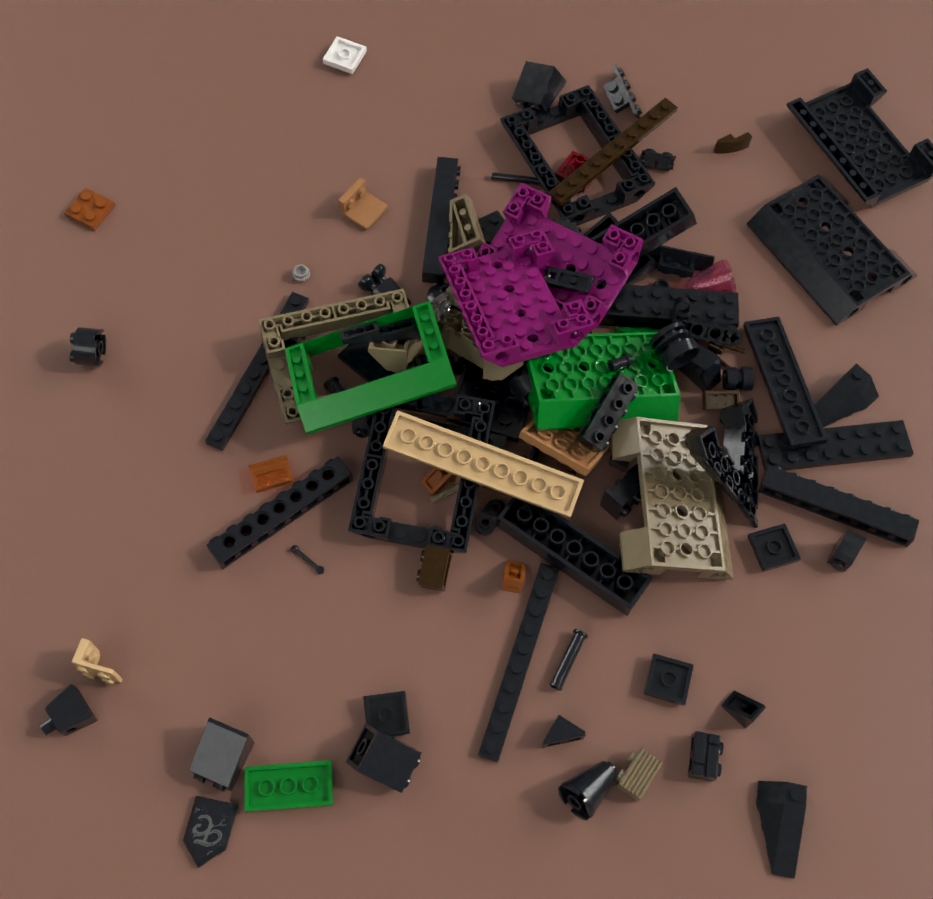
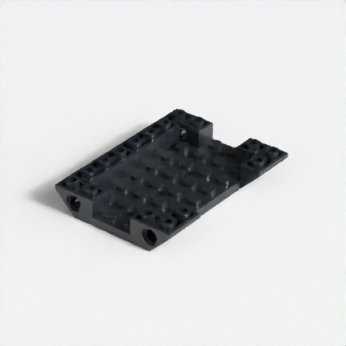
[746,174,917,326]

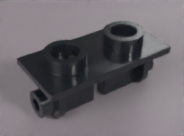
[640,149,676,171]

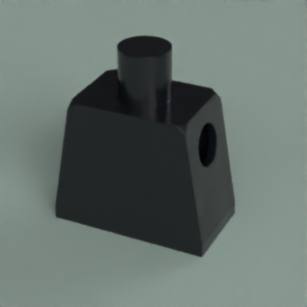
[40,684,98,736]

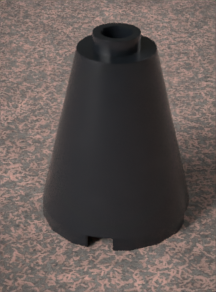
[558,761,617,821]

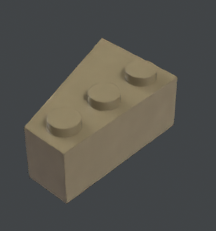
[448,194,486,254]

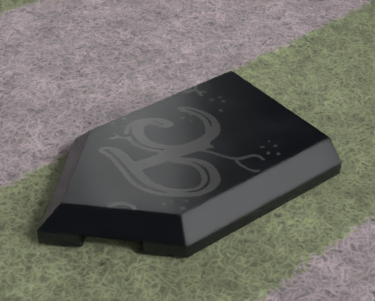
[183,796,238,868]

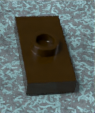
[702,390,740,410]

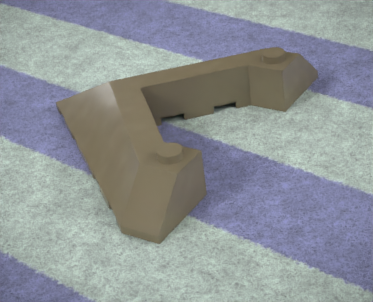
[368,307,523,381]

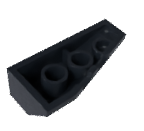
[815,363,879,428]

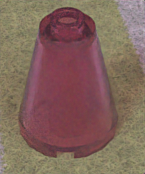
[683,259,736,292]

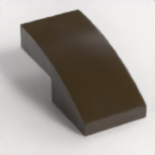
[714,132,752,154]

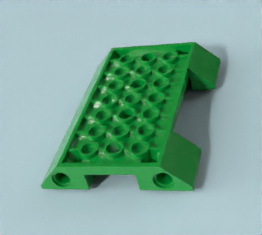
[523,327,681,431]

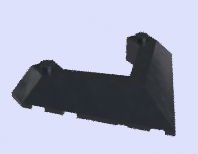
[685,398,758,528]

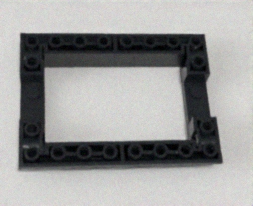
[500,85,655,226]
[348,394,496,554]

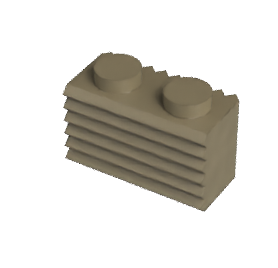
[616,748,663,802]

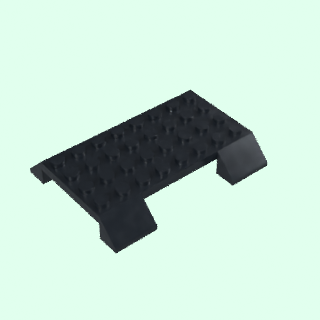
[786,68,933,207]

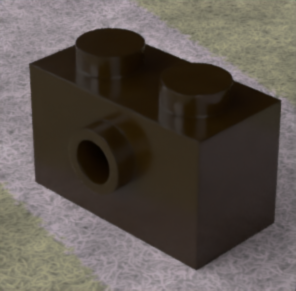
[416,545,452,592]

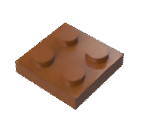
[64,188,115,231]

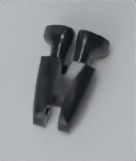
[358,264,411,306]

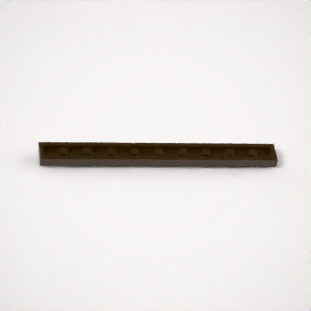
[548,98,678,207]

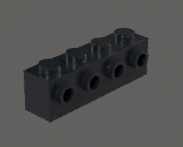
[576,373,639,452]

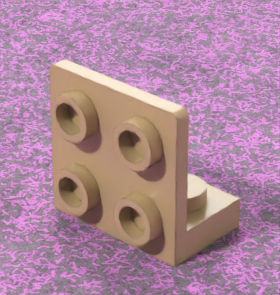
[72,638,123,685]

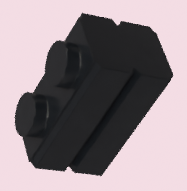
[688,731,724,782]

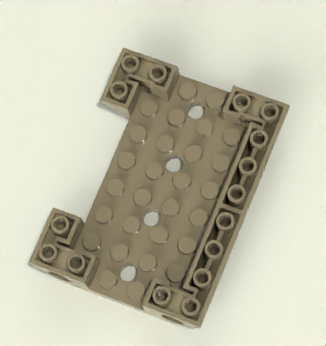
[610,417,734,580]

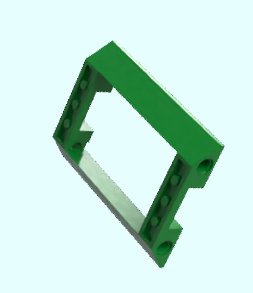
[285,300,457,435]

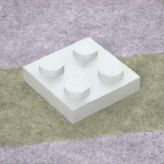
[323,36,367,74]

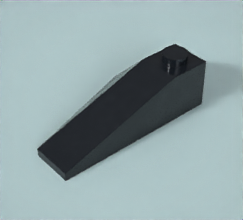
[756,781,808,879]

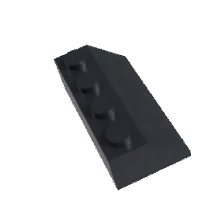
[583,212,657,285]

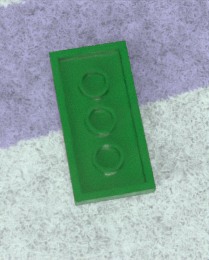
[245,760,333,813]

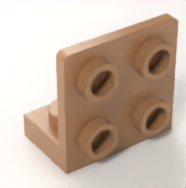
[338,177,388,230]

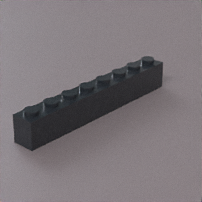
[422,157,461,284]
[758,465,919,547]

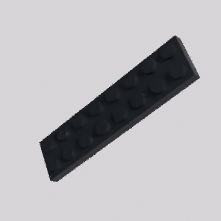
[743,317,828,449]
[757,420,914,471]

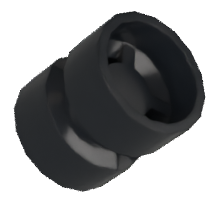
[722,367,754,391]

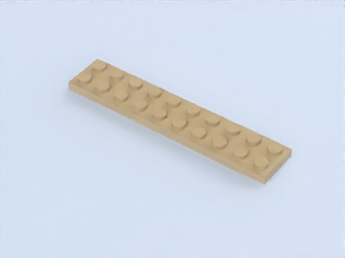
[383,410,584,518]

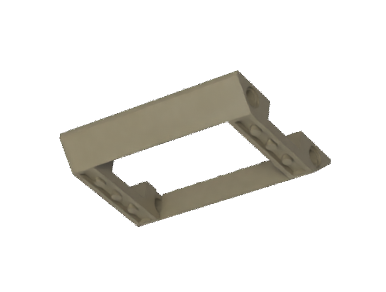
[258,288,417,424]

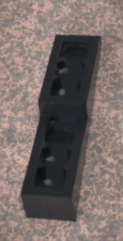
[339,317,421,344]

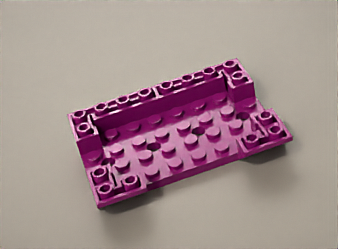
[476,182,644,328]
[438,229,595,367]

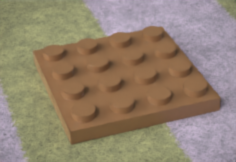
[519,420,611,476]

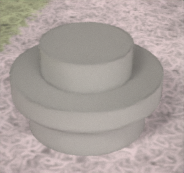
[292,264,310,282]

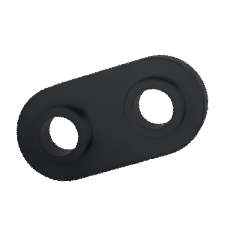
[475,499,505,536]

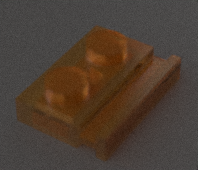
[249,455,294,493]

